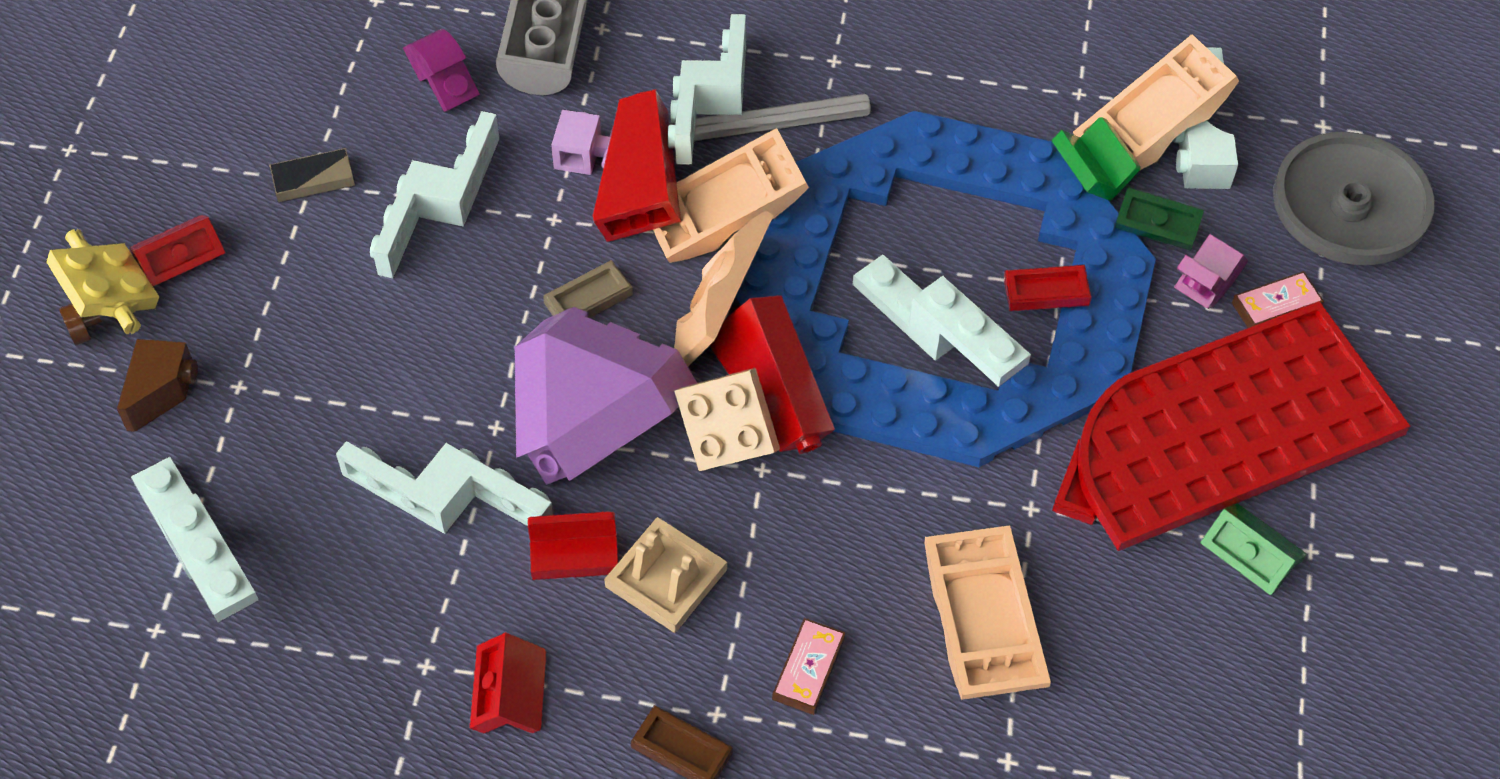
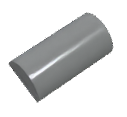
[496,0,588,95]

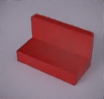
[129,215,226,286]
[527,512,618,580]
[470,632,546,734]

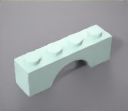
[1173,47,1238,189]

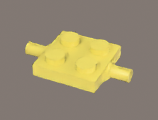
[47,229,159,334]

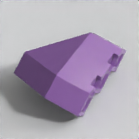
[515,307,697,485]

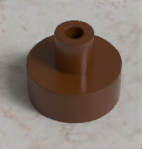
[59,303,102,346]

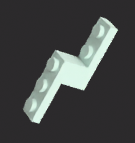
[668,14,746,164]
[370,111,499,278]
[853,255,1031,387]
[336,441,553,534]
[131,457,258,622]

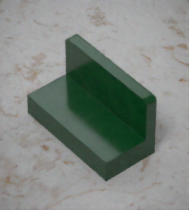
[1115,187,1204,251]

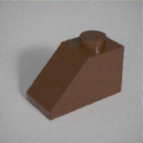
[117,339,198,432]

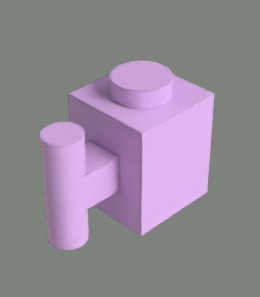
[551,110,613,175]

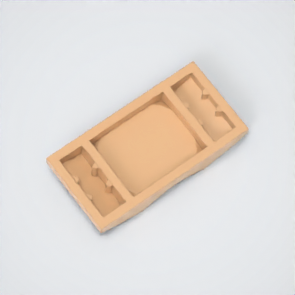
[1073,35,1239,170]
[653,128,809,263]
[674,210,774,367]
[925,525,1051,700]

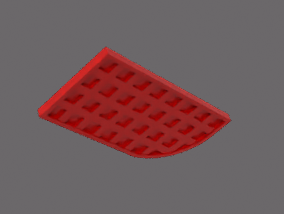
[1077,301,1410,551]

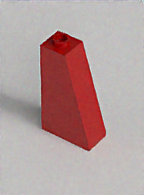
[593,89,681,242]
[709,295,835,454]

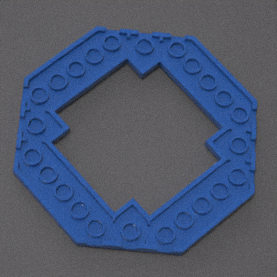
[733,111,1156,467]

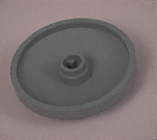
[1273,132,1435,265]

